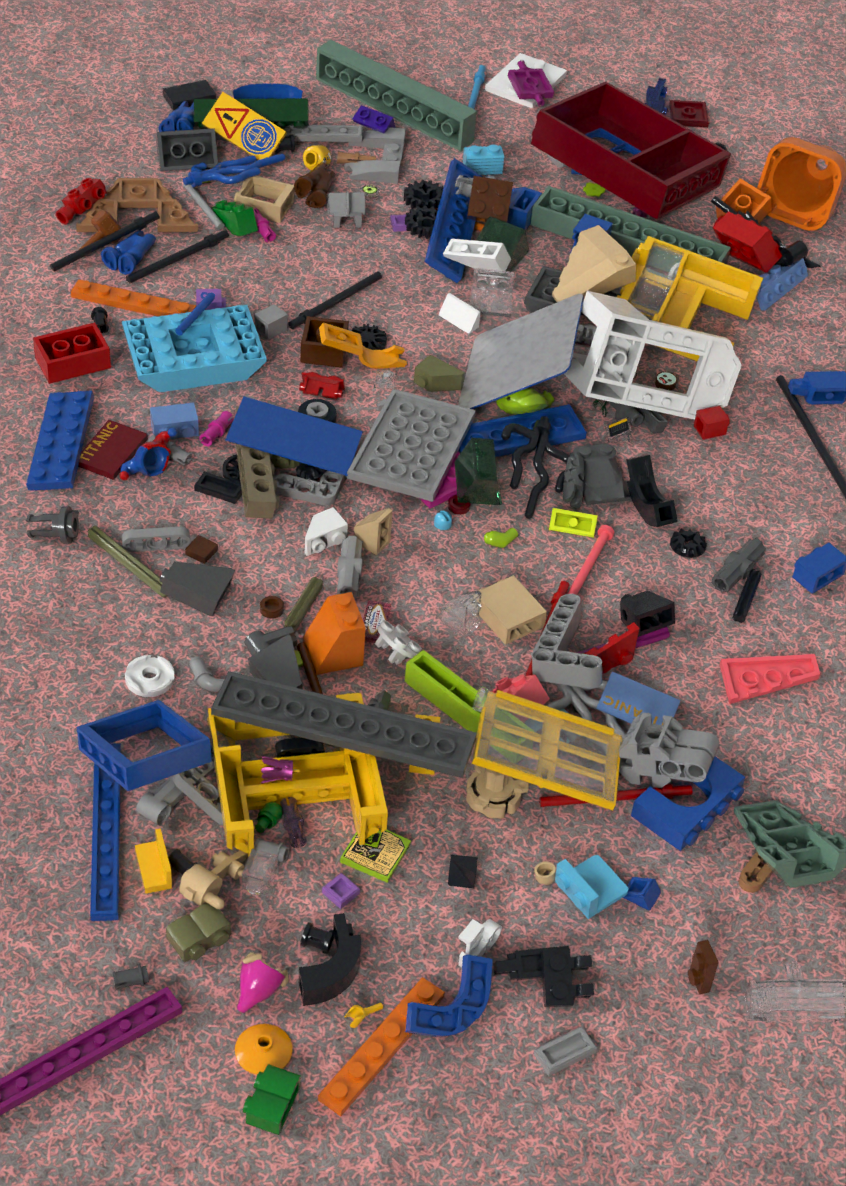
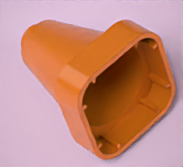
[757,137,846,231]

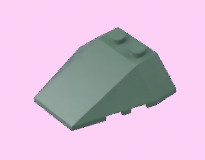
[734,800,846,888]

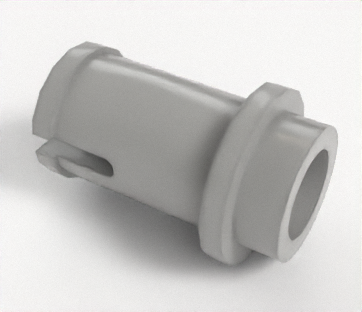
[254,838,289,863]

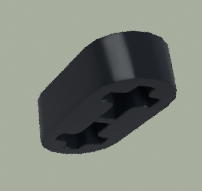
[275,737,325,758]

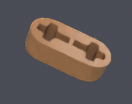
[738,852,773,893]

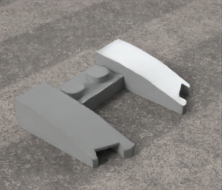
[344,128,406,184]

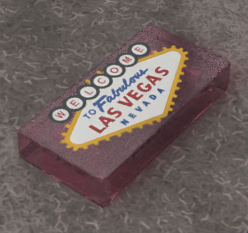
[363,600,391,643]

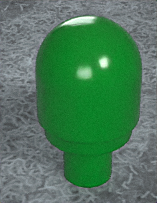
[255,802,283,833]

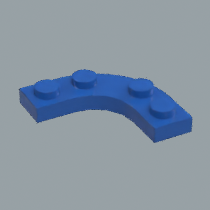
[405,954,493,1037]

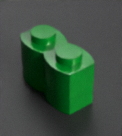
[243,1064,301,1135]

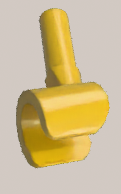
[344,1003,383,1028]

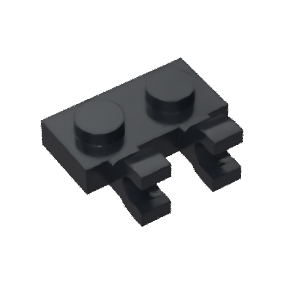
[541,949,594,1007]

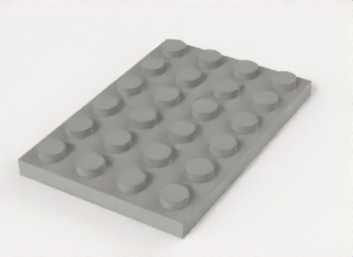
[347,389,476,502]

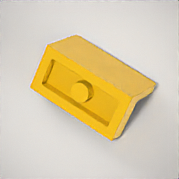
[135,828,172,894]

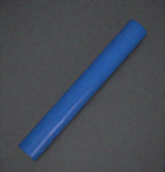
[175,293,215,336]

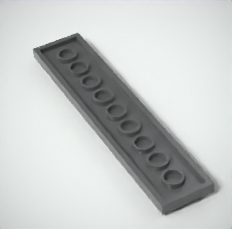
[211,671,477,778]

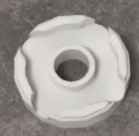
[125,655,174,697]

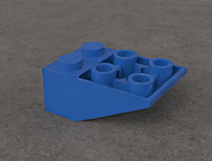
[500,187,542,233]

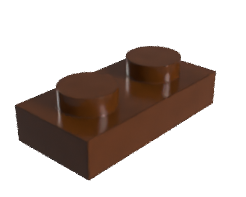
[688,940,719,995]

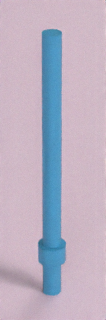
[468,65,486,109]

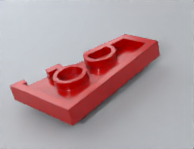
[584,622,639,674]

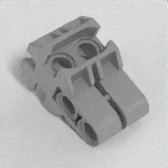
[619,713,720,788]

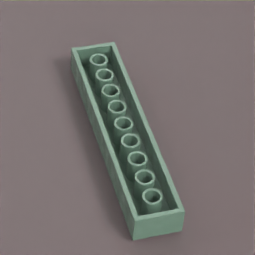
[316,40,477,151]
[531,186,731,273]

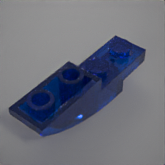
[645,78,668,116]

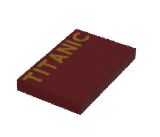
[78,420,148,480]

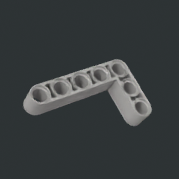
[532,594,603,689]

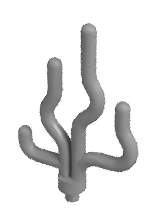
[546,679,626,774]

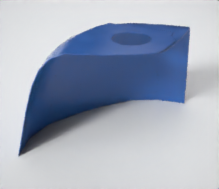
[233,83,303,99]

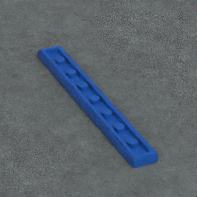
[90,743,121,921]

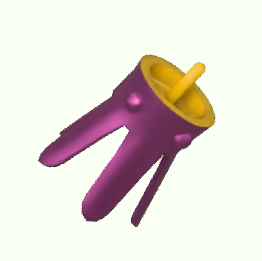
[261,756,300,783]

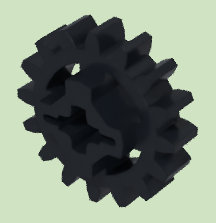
[403,180,444,209]
[405,205,438,239]

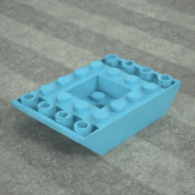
[122,305,267,392]

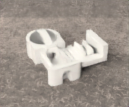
[458,919,502,967]

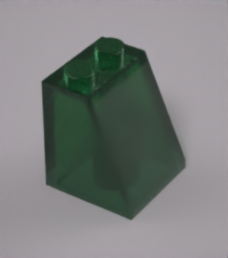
[476,216,529,278]
[455,438,502,505]

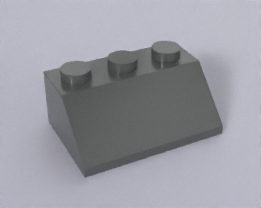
[155,128,218,171]

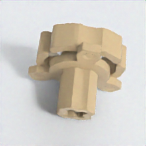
[466,758,529,819]

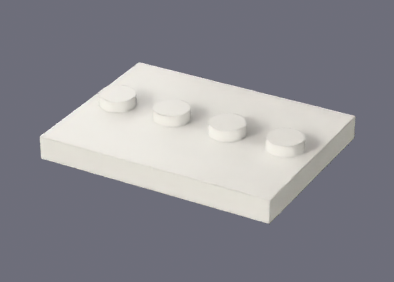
[485,53,567,109]

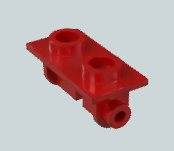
[299,372,345,400]

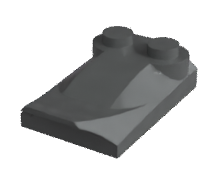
[524,266,562,313]
[569,444,630,505]

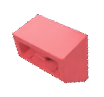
[486,674,550,725]

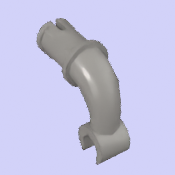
[189,656,241,692]

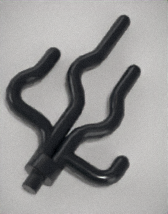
[501,416,570,519]

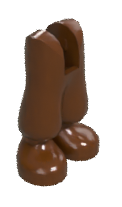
[294,162,335,208]

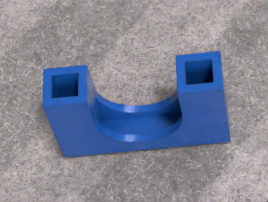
[631,756,745,851]

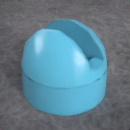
[434,510,452,530]

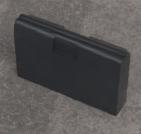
[162,80,216,110]

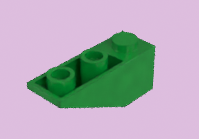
[211,200,258,236]

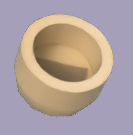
[534,861,556,885]

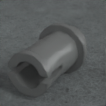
[113,964,149,990]

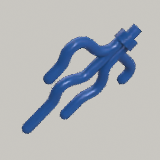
[183,154,286,187]

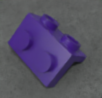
[353,105,396,133]

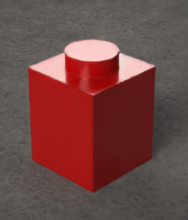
[693,406,730,440]

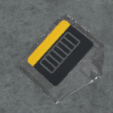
[605,417,631,443]

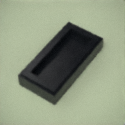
[194,472,242,504]

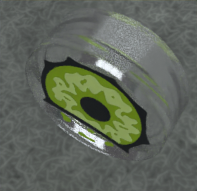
[360,184,380,201]

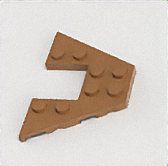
[76,178,198,232]

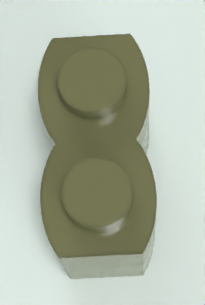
[166,903,231,962]

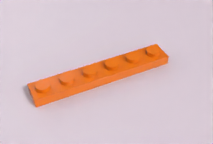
[71,279,196,317]
[318,977,445,1116]

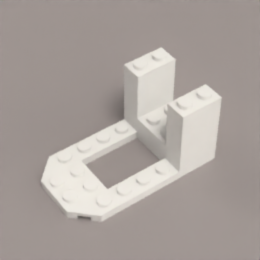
[564,291,742,420]

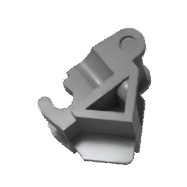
[327,191,365,228]

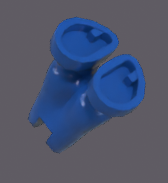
[159,101,195,132]
[101,230,156,275]

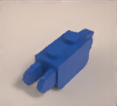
[788,371,846,405]

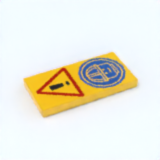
[202,92,287,160]

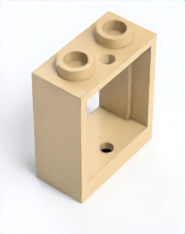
[234,176,295,223]

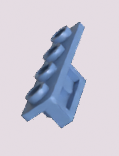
[757,258,808,311]

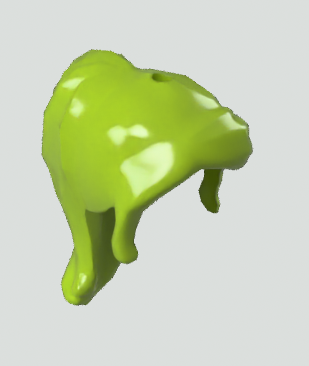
[496,387,554,415]

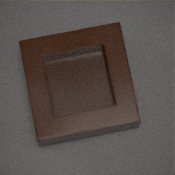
[185,535,218,564]

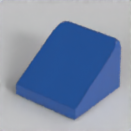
[623,877,661,911]

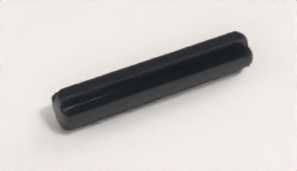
[732,569,762,623]

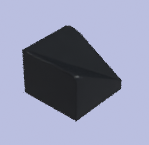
[448,855,477,888]

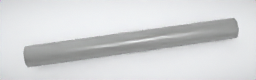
[183,183,225,230]

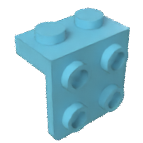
[555,855,628,919]

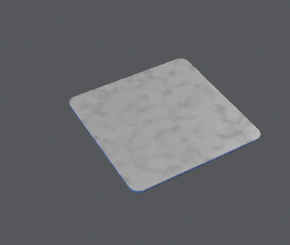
[458,294,584,409]

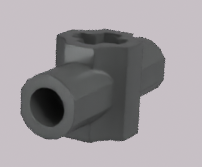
[608,401,643,427]

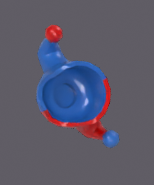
[119,427,177,481]

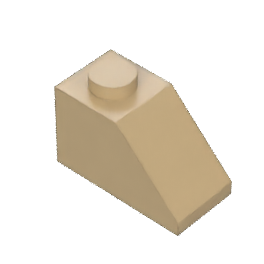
[354,508,393,555]

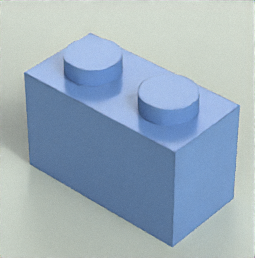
[150,402,199,439]

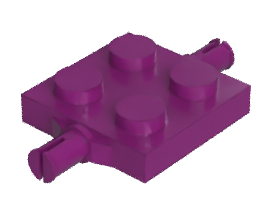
[507,60,554,107]

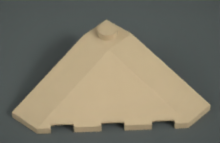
[552,225,636,302]

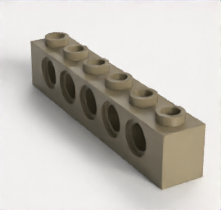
[233,406,279,519]

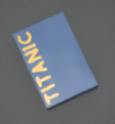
[596,672,680,725]

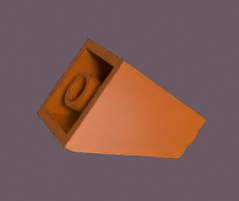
[303,592,366,675]

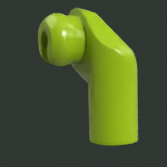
[484,528,518,548]

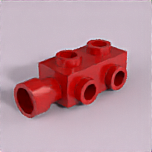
[56,178,107,225]

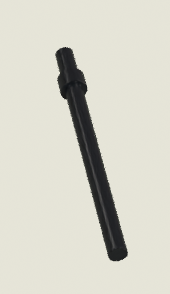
[50,211,160,272]
[126,230,229,283]
[288,271,382,329]

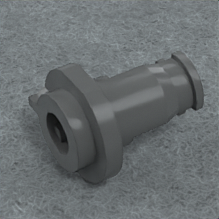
[26,506,79,544]

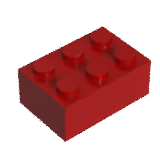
[713,211,782,273]
[33,322,111,384]

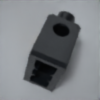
[620,591,675,637]

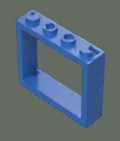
[77,700,213,791]

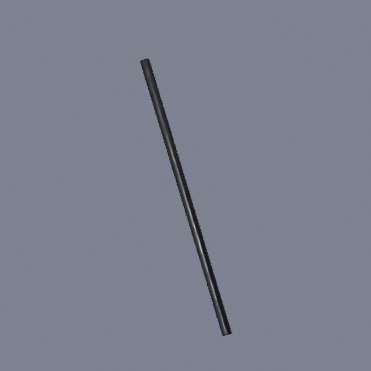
[776,375,846,499]

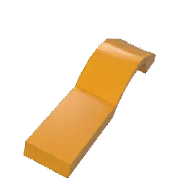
[319,322,407,369]

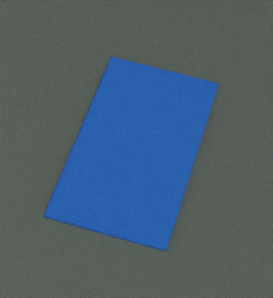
[225,396,363,476]

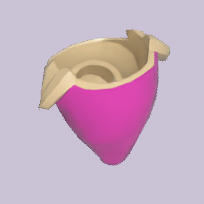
[237,952,288,1013]

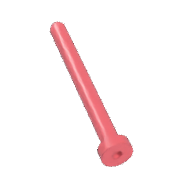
[567,525,615,595]

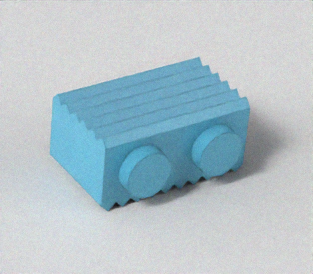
[463,145,504,175]

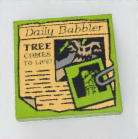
[340,830,411,883]

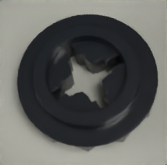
[296,462,327,480]
[670,528,707,558]

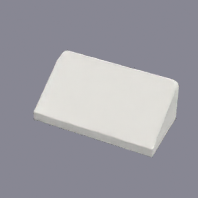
[439,293,481,333]

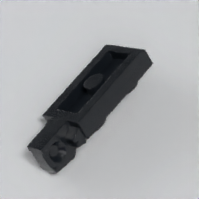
[493,946,573,980]

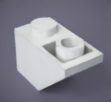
[305,507,348,556]

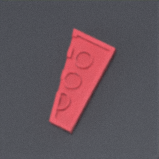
[719,654,820,704]

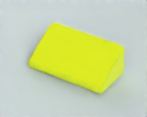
[549,508,598,538]

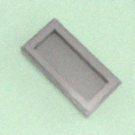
[533,1026,597,1076]

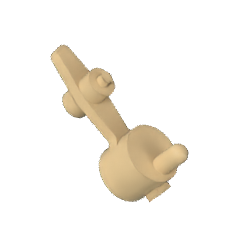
[179,850,248,909]

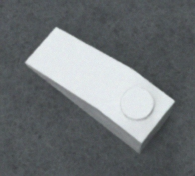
[443,239,511,275]

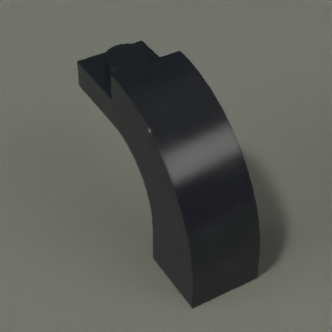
[626,455,678,527]
[298,913,361,1006]

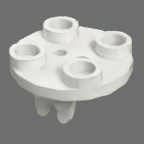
[375,620,422,665]

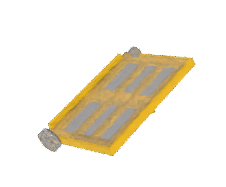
[472,686,624,811]

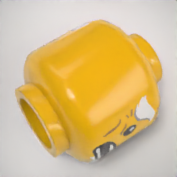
[303,145,331,170]

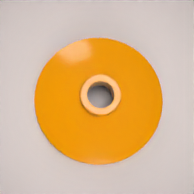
[235,1024,293,1075]

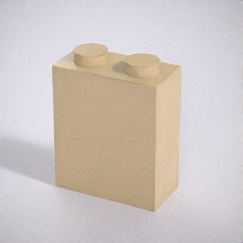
[473,575,547,645]

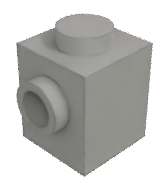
[255,304,288,340]

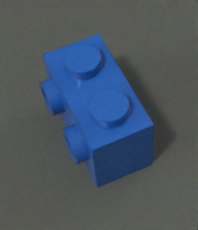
[792,543,846,594]

